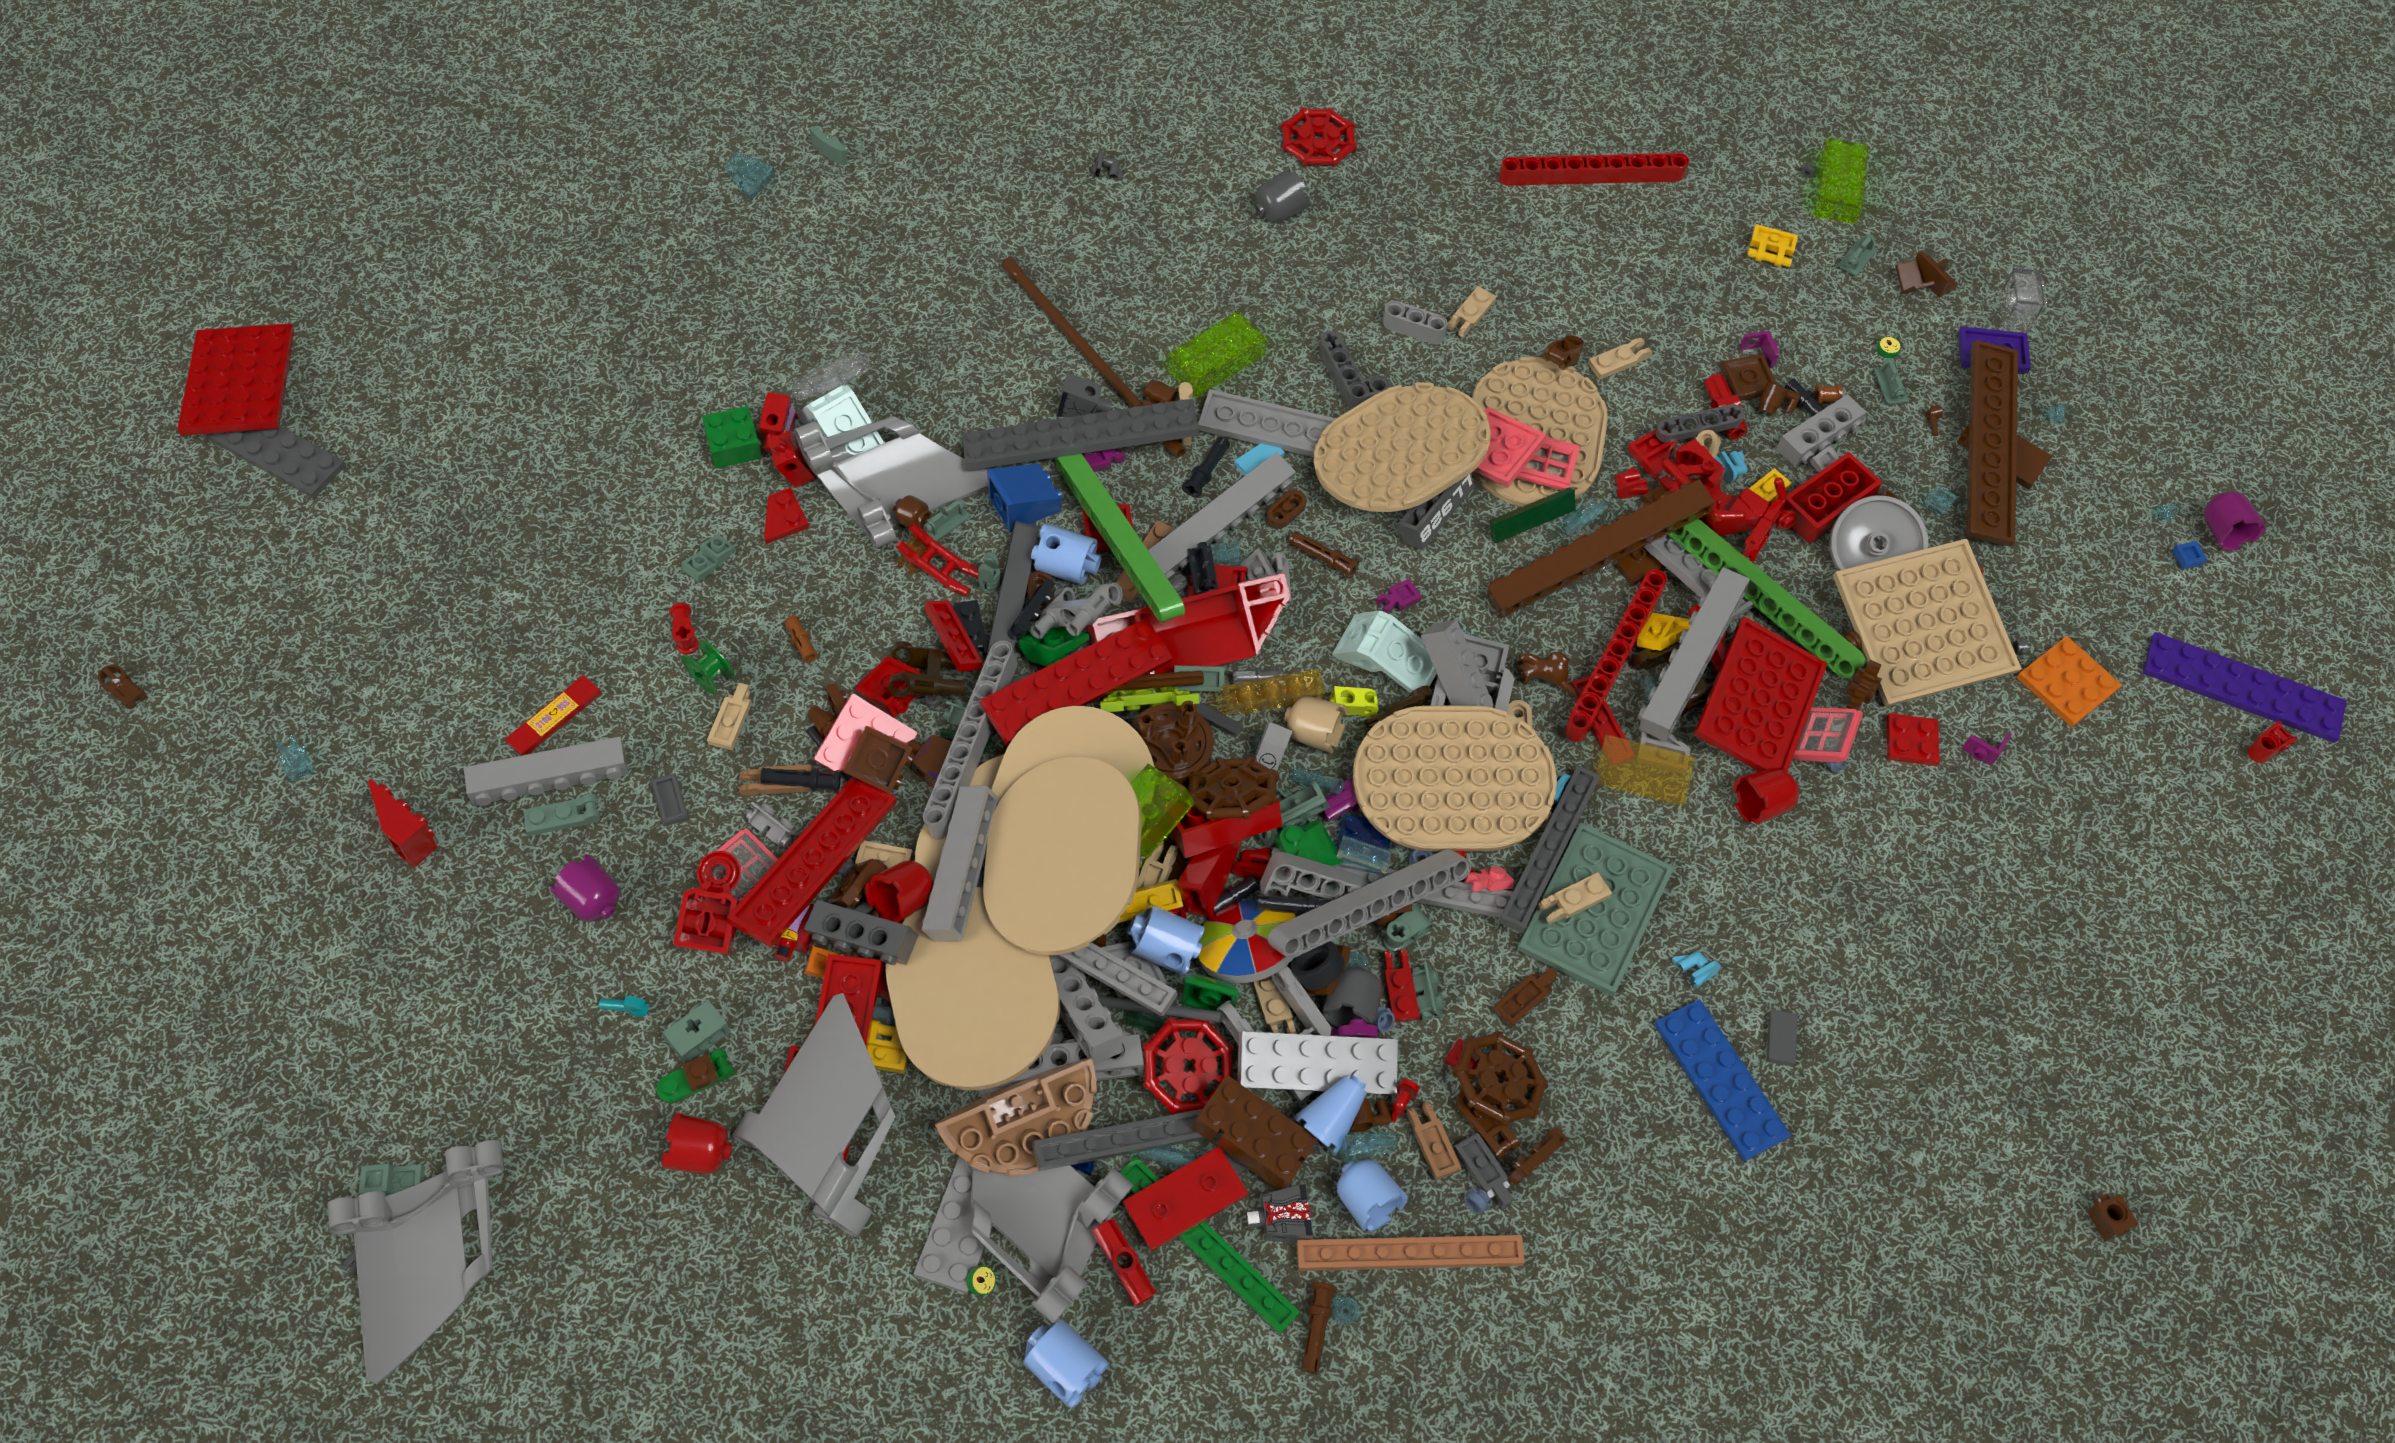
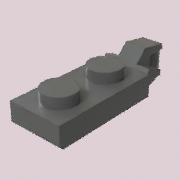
[1453,1133,1514,1210]

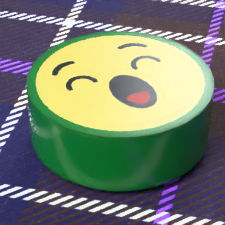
[1877,336,1901,359]
[966,1266,996,1295]

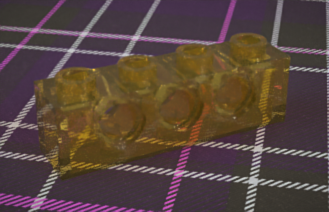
[1220,669,1325,717]

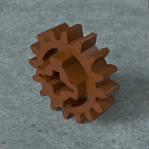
[1846,660,1882,710]

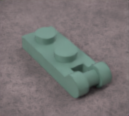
[523,794,600,836]

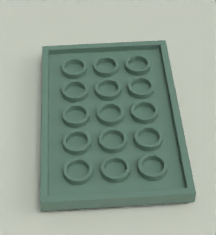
[1517,822,1674,997]

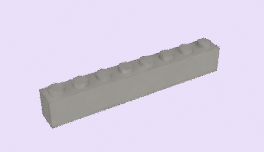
[1148,452,1296,581]
[1638,568,1750,742]

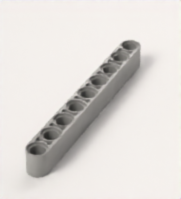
[923,641,1018,839]
[1268,849,1471,958]

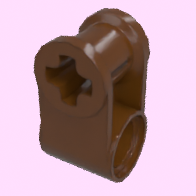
[1543,335,1584,370]

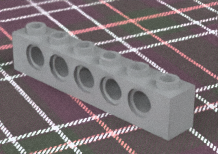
[1049,955,1124,1065]
[979,1033,1144,1096]

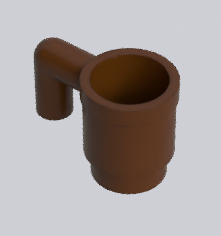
[1142,379,1178,406]
[1758,381,1800,414]
[1349,1097,1391,1133]

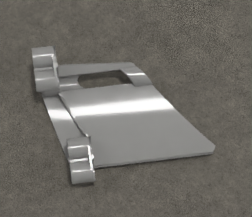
[794,416,988,549]
[732,993,895,1238]
[327,1140,504,1384]
[971,1165,1134,1324]

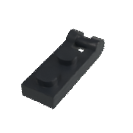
[1008,578,1055,641]

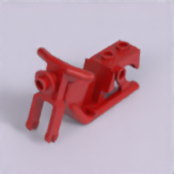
[1659,439,1796,563]

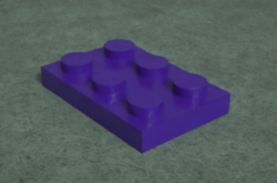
[1958,326,2031,374]

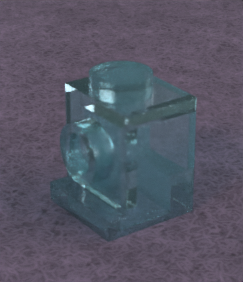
[1210,539,1241,566]

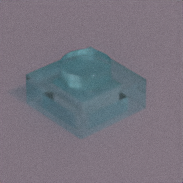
[1923,485,1958,516]

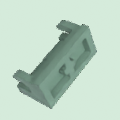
[1280,781,1330,829]

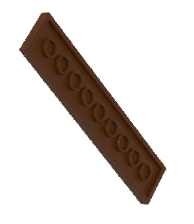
[1966,340,2018,547]

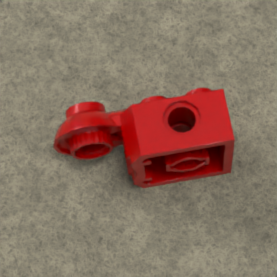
[673,851,741,956]

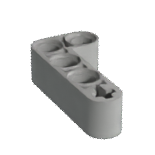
[1260,852,1366,899]

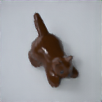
[1517,652,1580,699]

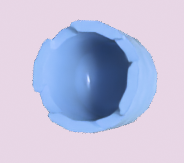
[1337,1159,1408,1232]

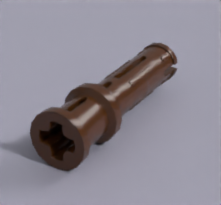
[1289,531,1360,579]
[1301,1282,1337,1374]

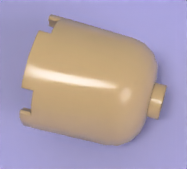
[1284,696,1348,754]

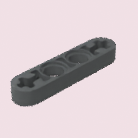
[1656,404,1745,442]

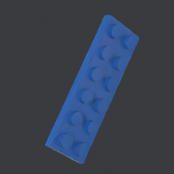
[1654,999,1791,1162]

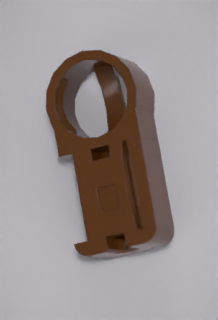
[97,664,147,709]

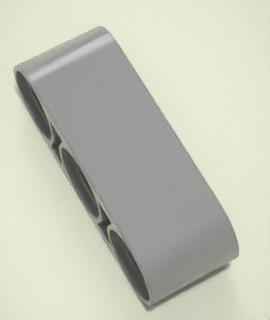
[1382,301,1448,344]

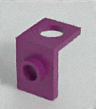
[1739,331,1780,368]
[1961,732,2012,766]

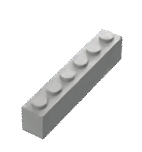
[464,736,629,806]
[922,786,999,942]

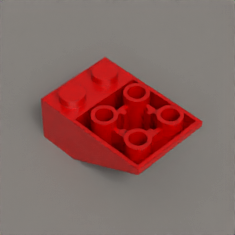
[368,779,438,868]

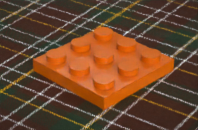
[2016,636,2122,728]

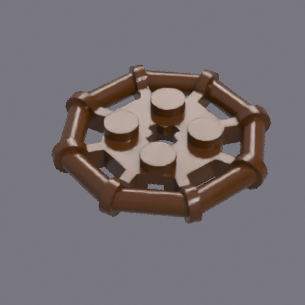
[1184,756,1280,821]
[1453,1031,1548,1126]

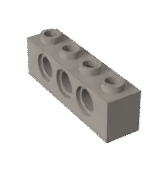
[1776,394,1867,467]

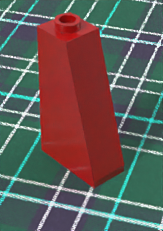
[1177,840,1243,918]

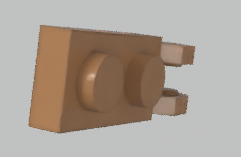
[739,764,812,796]
[1406,1102,1461,1181]

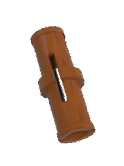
[784,615,818,663]

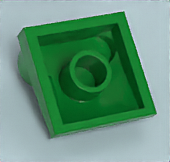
[1019,627,1089,666]
[1274,819,1344,878]
[1181,974,1239,1011]

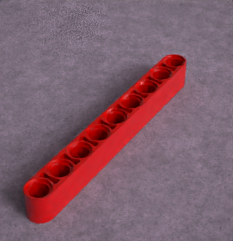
[1498,153,1690,186]
[1565,569,1667,742]

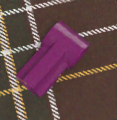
[1319,778,1360,822]

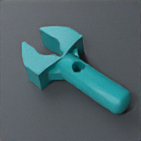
[599,996,650,1017]

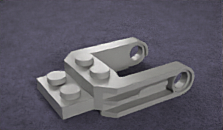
[1430,634,1515,712]
[1217,966,1331,1102]

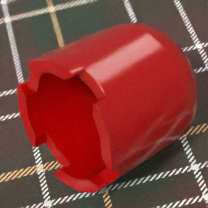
[1733,767,1799,825]
[866,861,934,923]
[662,1112,733,1175]

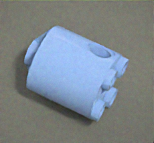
[1031,524,1101,585]
[1127,904,1205,976]
[1023,1319,1110,1409]

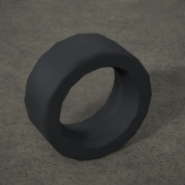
[1290,941,1345,990]

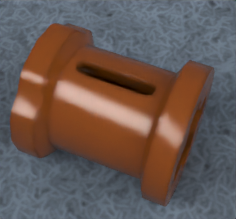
[1814,384,1843,404]

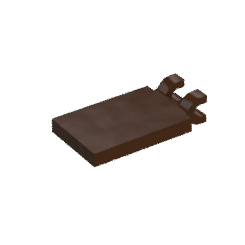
[1957,425,2052,489]

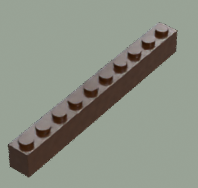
[1487,479,1715,618]

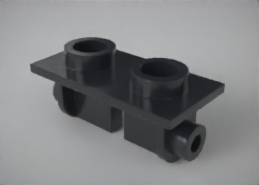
[1188,542,1218,594]

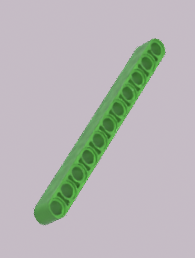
[1055,454,1185,623]
[1668,519,1865,678]

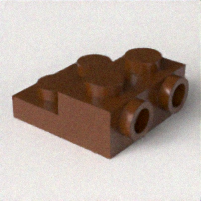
[843,725,915,794]
[826,858,888,908]

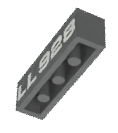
[1398,473,1475,550]

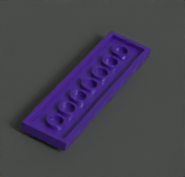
[2142,632,2347,743]

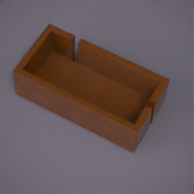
[1191,1075,1319,1190]

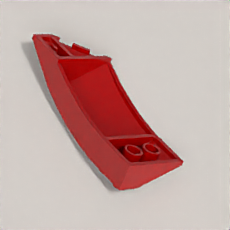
[1086,573,1290,674]

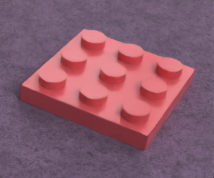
[1474,407,1547,488]

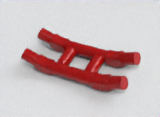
[895,522,979,597]

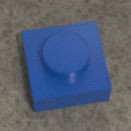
[2172,541,2208,570]

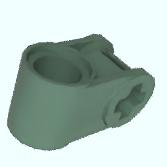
[1383,905,1433,953]

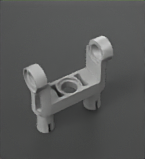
[1030,583,1123,639]

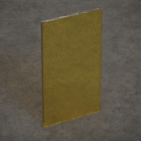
[1596,735,1696,807]

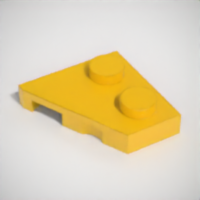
[1637,613,1691,651]

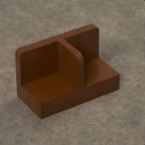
[1915,251,1958,298]

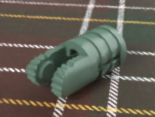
[978,552,1001,593]

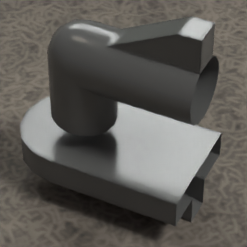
[1090,151,1123,181]

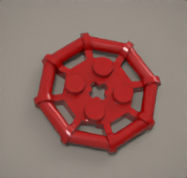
[1281,107,1357,167]
[1142,1017,1234,1115]

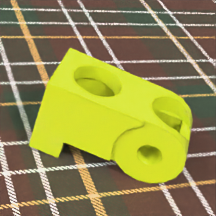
[1329,686,1378,716]

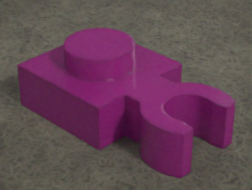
[1082,447,1126,472]
[1376,579,1422,614]
[1330,1019,1378,1038]

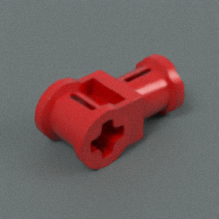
[669,603,699,655]

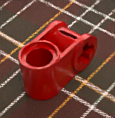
[2247,721,2298,763]

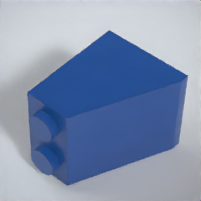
[987,464,1063,532]

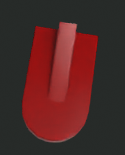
[1615,467,1649,499]
[1233,847,1270,881]
[1391,1078,1420,1123]

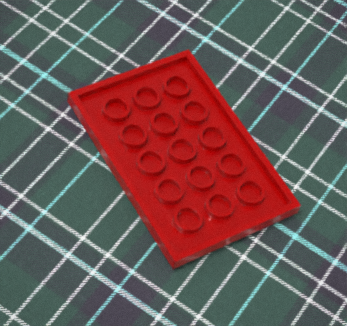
[177,323,294,436]
[1693,616,1828,771]

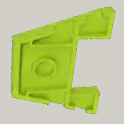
[1100,687,1200,712]

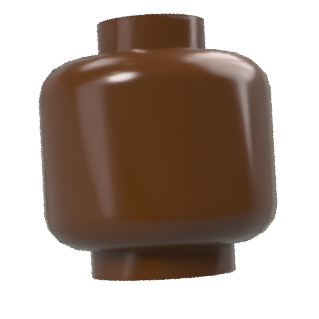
[893,495,931,528]

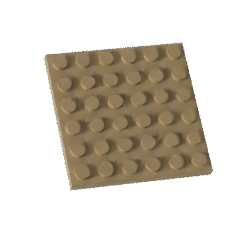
[1833,539,2022,707]

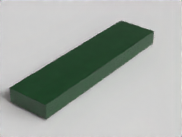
[1490,487,1576,544]

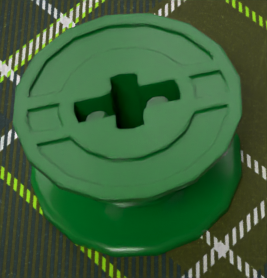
[681,640,735,694]

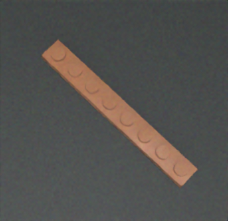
[1296,1235,1525,1271]

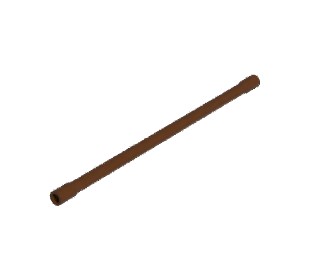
[1001,257,1186,458]

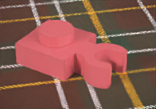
[1465,866,1515,892]

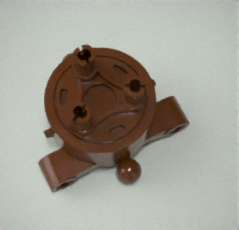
[1131,700,1214,804]

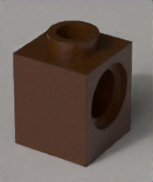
[2087,1194,2139,1242]

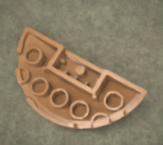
[935,1057,1097,1176]

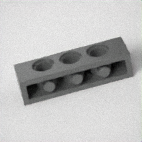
[804,900,919,966]

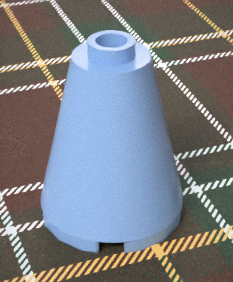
[1293,1075,1367,1154]

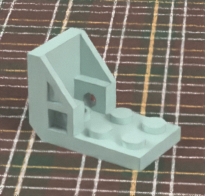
[796,384,884,455]
[1332,610,1437,693]

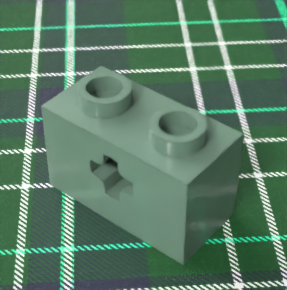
[662,1000,731,1063]

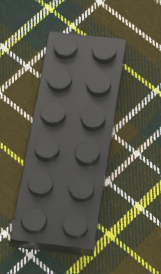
[202,425,346,499]

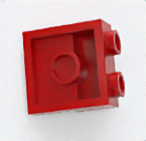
[854,656,922,718]

